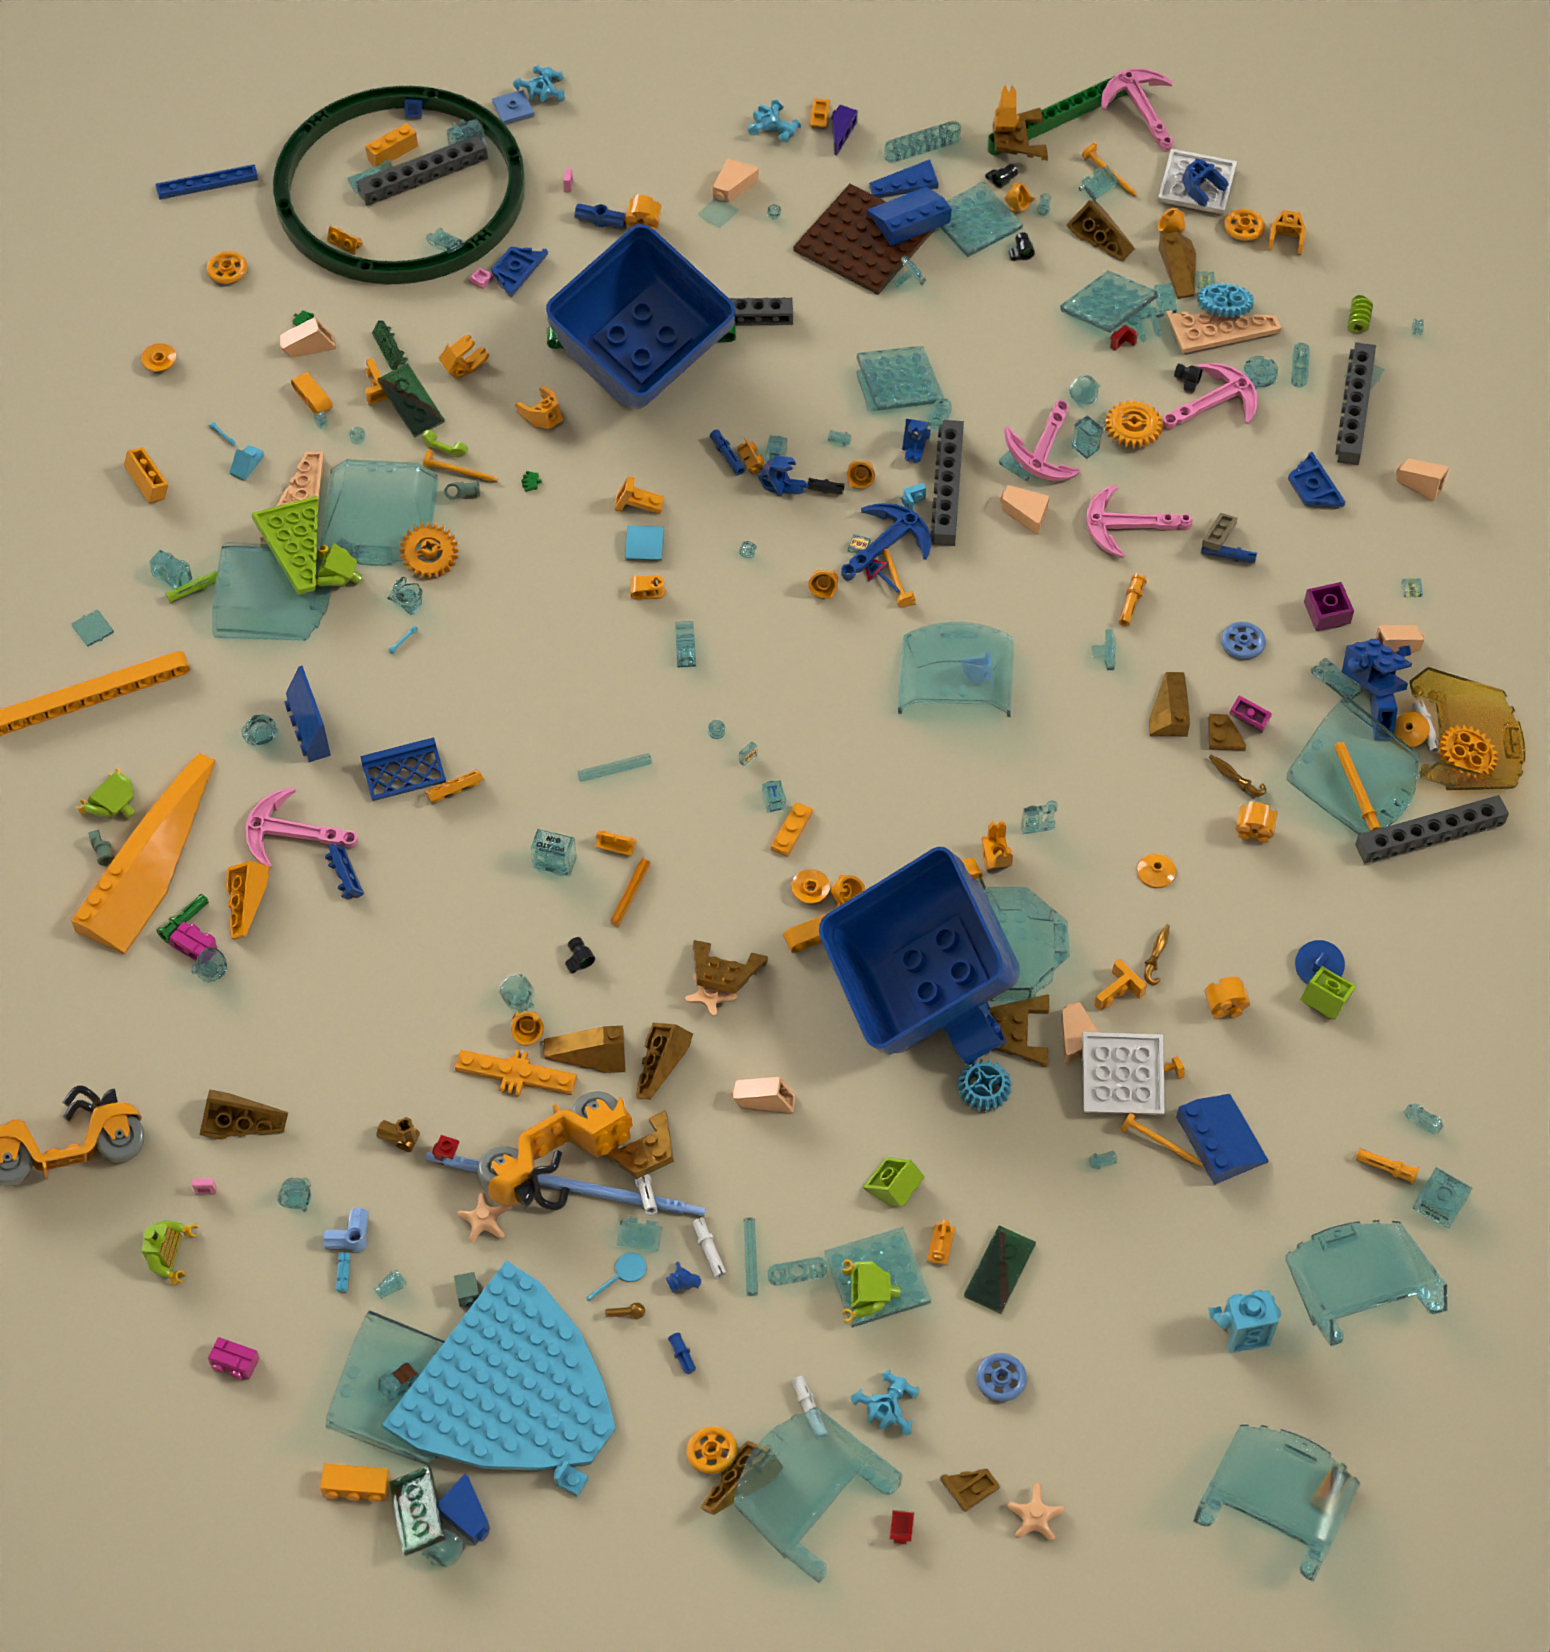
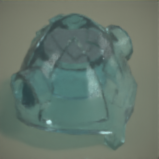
[1069,375,1101,406]
[192,947,227,983]
[278,1177,311,1212]

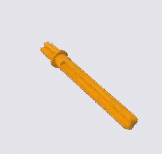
[1334,742,1381,831]

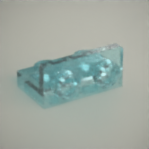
[1078,166,1119,201]
[617,1217,663,1252]

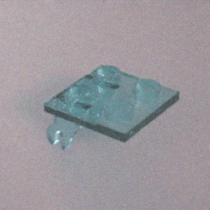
[1118,303,1164,342]

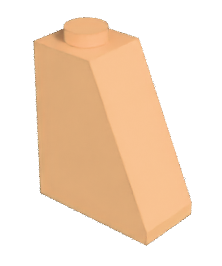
[713,159,759,203]
[280,317,336,357]
[1396,458,1449,501]
[1000,485,1049,534]
[1375,625,1424,653]
[1061,1002,1098,1064]
[732,1077,796,1113]

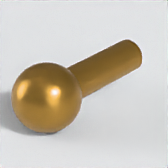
[605,1302,645,1319]

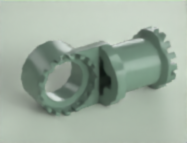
[444,480,480,500]
[88,829,115,866]

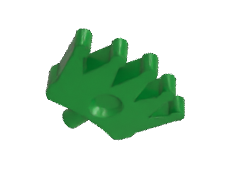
[292,310,314,327]
[521,471,542,492]

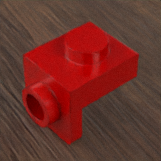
[1110,324,1138,351]
[432,1135,460,1165]
[890,1510,914,1544]

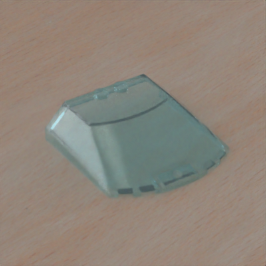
[320,459,438,565]
[212,542,331,641]
[898,622,1014,717]
[1286,696,1420,835]
[325,1311,445,1465]

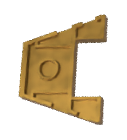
[992,108,1048,161]
[693,940,768,994]
[990,994,1049,1067]
[606,1111,674,1179]

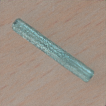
[578,753,652,781]
[744,1217,758,1296]

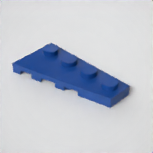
[869,159,939,198]

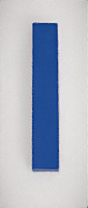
[155,164,258,200]

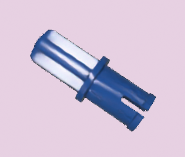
[668,1333,696,1374]

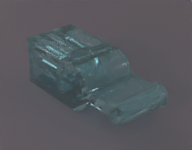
[675,621,696,668]

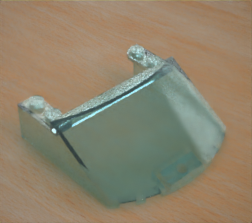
[1285,1220,1448,1346]
[735,1407,902,1583]
[1193,1424,1360,1582]

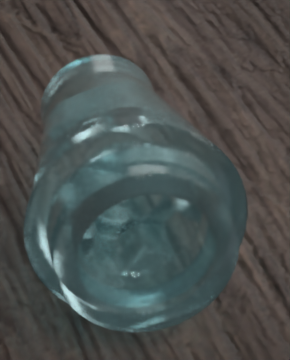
[375,1270,406,1299]

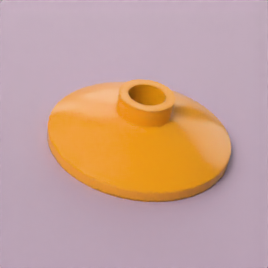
[141,343,176,372]
[1394,712,1430,748]
[1137,854,1176,888]
[791,869,830,904]

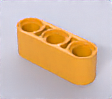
[291,372,333,416]

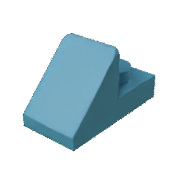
[230,445,264,481]

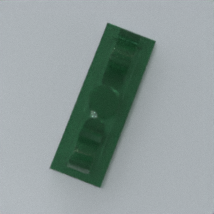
[372,320,408,370]

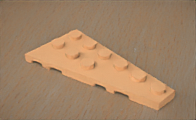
[1165,311,1281,354]
[260,451,324,542]

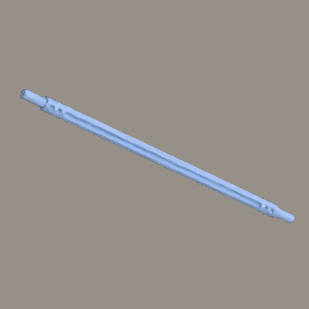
[426,1152,706,1216]

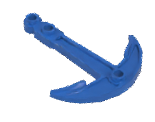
[841,503,931,581]

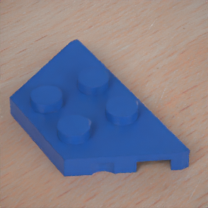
[491,247,548,297]
[1288,452,1346,507]

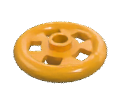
[1224,209,1265,241]
[206,251,247,284]
[686,1426,737,1474]

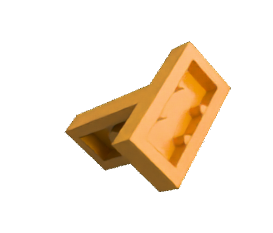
[365,358,401,405]
[614,476,664,514]
[1094,958,1147,1011]

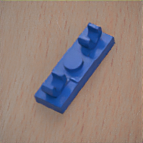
[325,843,364,899]

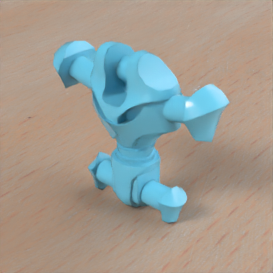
[513,65,565,102]
[748,99,802,142]
[851,1369,919,1435]

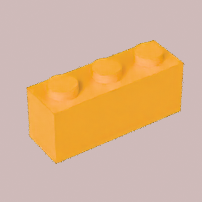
[365,123,418,169]
[124,447,168,503]
[320,1463,391,1503]

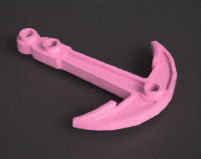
[1101,68,1173,151]
[1163,363,1257,429]
[1004,400,1080,481]
[1086,485,1192,558]
[245,788,358,869]

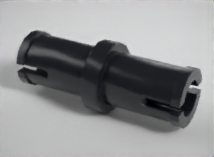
[807,477,845,495]

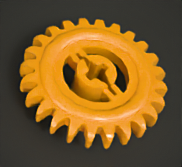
[1104,400,1163,449]
[399,521,459,579]

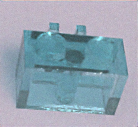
[447,119,485,145]
[1072,415,1105,459]

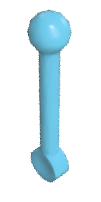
[210,422,235,446]
[389,626,418,653]

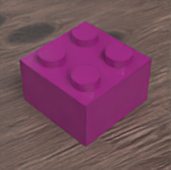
[1304,582,1354,631]

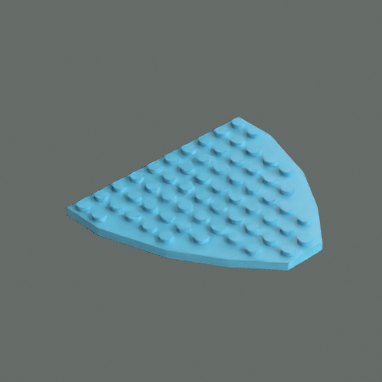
[382,1260,616,1471]

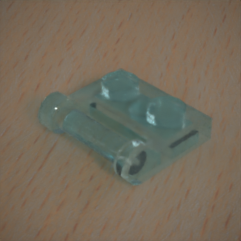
[1021,801,1058,835]

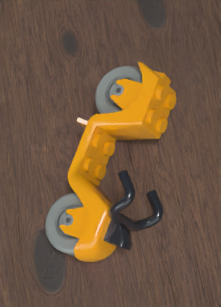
[0,1085,144,1186]
[478,1091,633,1210]

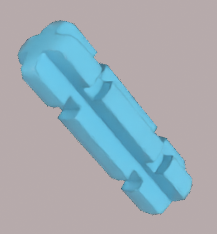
[336,1252,350,1293]

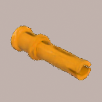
[1118,574,1147,626]
[1355,1148,1419,1185]

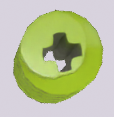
[1347,295,1373,333]

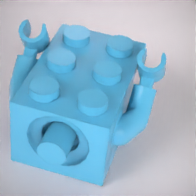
[1208,1290,1281,1353]

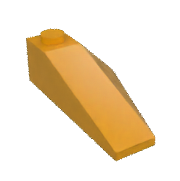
[226,861,269,940]

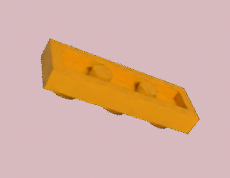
[425,769,484,802]
[771,802,813,857]

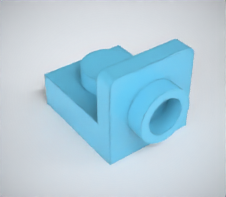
[901,483,926,511]
[553,1460,589,1497]

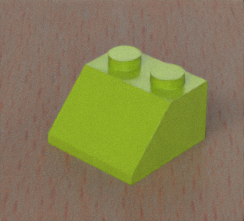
[1300,966,1356,1020]
[863,1157,925,1207]

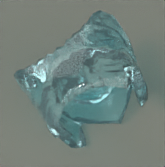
[387,577,423,615]
[241,714,278,745]

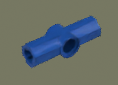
[574,204,626,228]

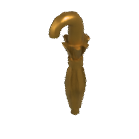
[1209,754,1267,797]
[1144,924,1170,985]

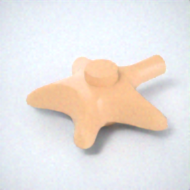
[685,973,738,1016]
[457,1192,512,1243]
[1008,1483,1064,1540]

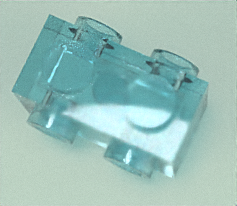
[149,550,192,588]

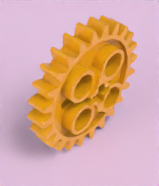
[1437,725,1498,781]

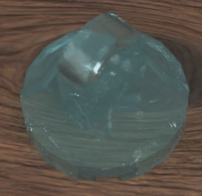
[893,255,927,288]

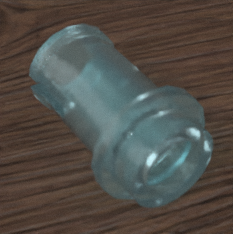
[1037,194,1051,216]
[828,430,851,446]
[1089,1151,1117,1169]

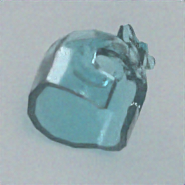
[499,974,534,1014]
[422,1528,465,1567]

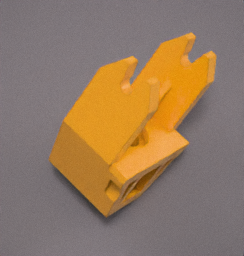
[994,86,1019,131]
[1267,210,1306,255]
[438,335,489,379]
[514,386,563,429]
[982,820,1013,870]

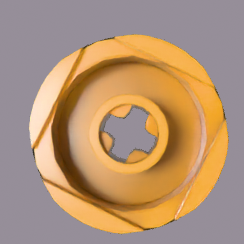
[625,195,662,230]
[1235,802,1278,843]
[1205,977,1250,1019]

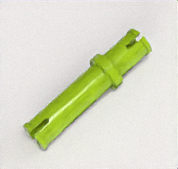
[165,571,221,603]

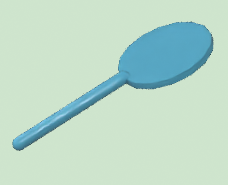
[587,1252,646,1300]

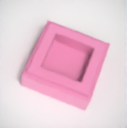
[563,168,573,192]
[469,267,493,289]
[192,1178,216,1194]

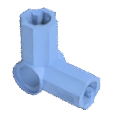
[323,1208,369,1253]

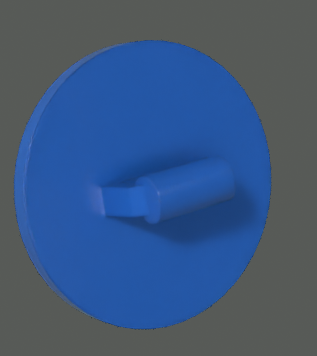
[1295,940,1345,984]

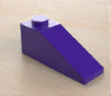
[831,105,858,155]

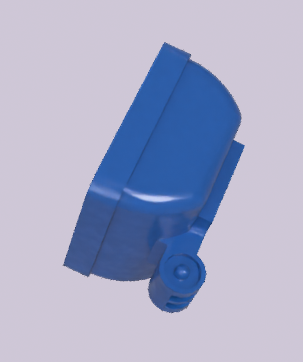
[546,224,735,409]
[819,846,1020,1065]

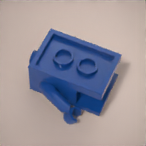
[1341,639,1412,697]

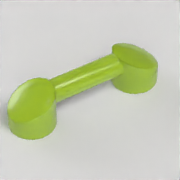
[422,430,468,457]

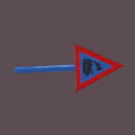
[865,559,900,593]

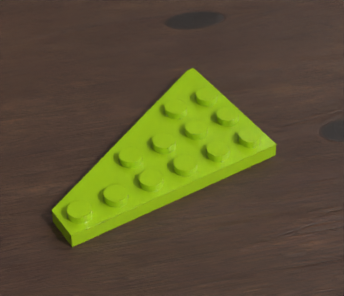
[252,496,318,595]

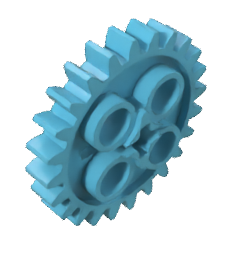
[1197,282,1254,318]

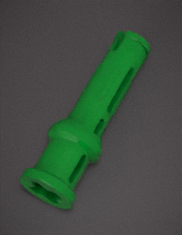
[156,894,209,943]

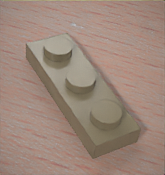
[1202,513,1237,551]

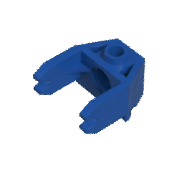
[1182,158,1229,207]
[902,418,931,463]
[757,456,809,496]

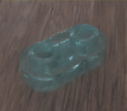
[928,398,952,429]
[1404,1104,1443,1134]

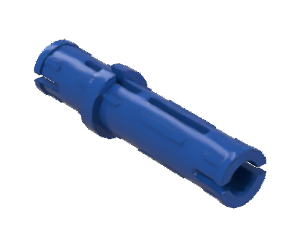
[709,429,745,476]
[1201,546,1257,564]

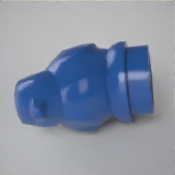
[666,1261,702,1293]

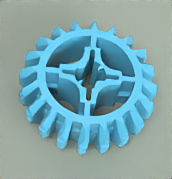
[957,1059,1012,1112]

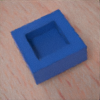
[405,99,422,118]

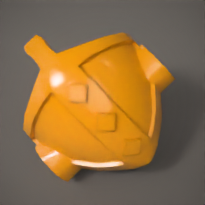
[1005,183,1036,213]
[1157,208,1186,234]
[847,459,876,489]
[808,570,839,599]
[830,875,865,907]
[511,1012,544,1045]

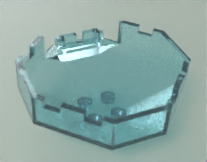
[984,887,1070,1001]

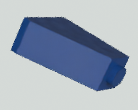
[1370,692,1398,740]
[437,1474,490,1545]

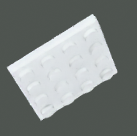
[1158,149,1237,215]
[1082,1032,1165,1115]

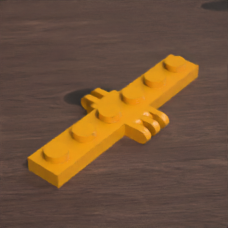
[455,1050,577,1096]

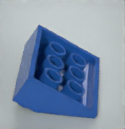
[867,186,952,246]
[284,666,331,762]
[1176,1094,1269,1185]

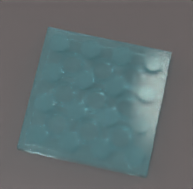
[940,182,1023,257]
[1060,270,1158,333]
[856,346,944,411]
[824,1227,931,1328]

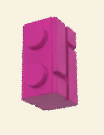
[1229,695,1272,733]
[169,922,217,965]
[208,1337,259,1380]

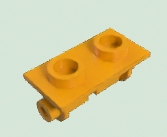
[327,226,363,255]
[738,437,765,474]
[595,830,637,856]
[927,1220,955,1265]

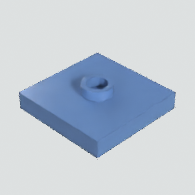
[492,90,534,125]

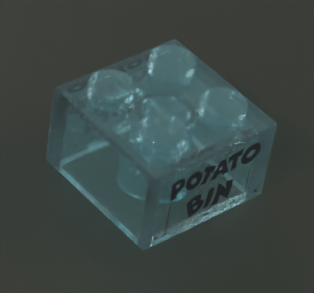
[531,829,577,876]
[1413,1167,1473,1229]

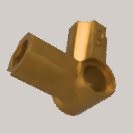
[376,1117,420,1152]

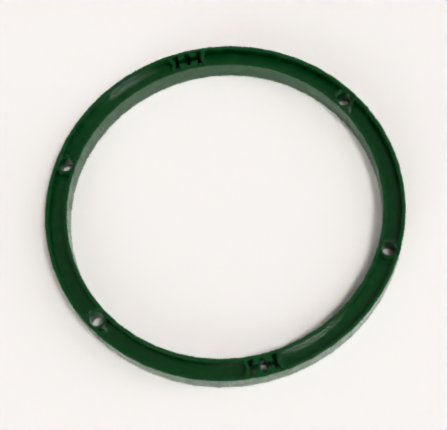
[273,86,525,284]

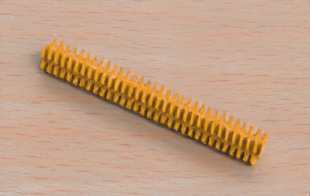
[610,858,651,927]

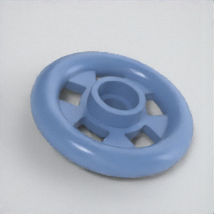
[1221,622,1266,659]
[976,1353,1027,1402]

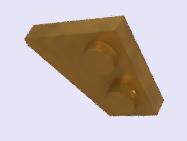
[1208,714,1246,751]
[940,1469,1000,1512]

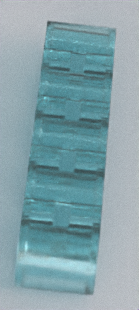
[885,121,961,163]

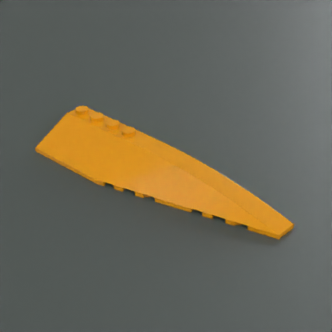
[71,753,216,954]

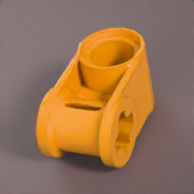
[630,575,666,600]

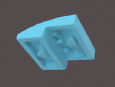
[625,525,664,561]

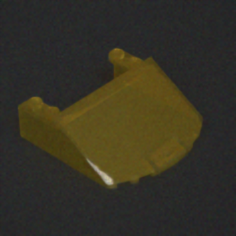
[1409,667,1525,790]

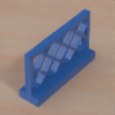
[360,737,446,801]

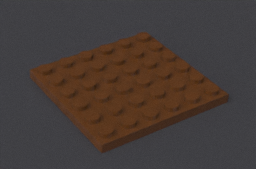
[793,184,934,295]

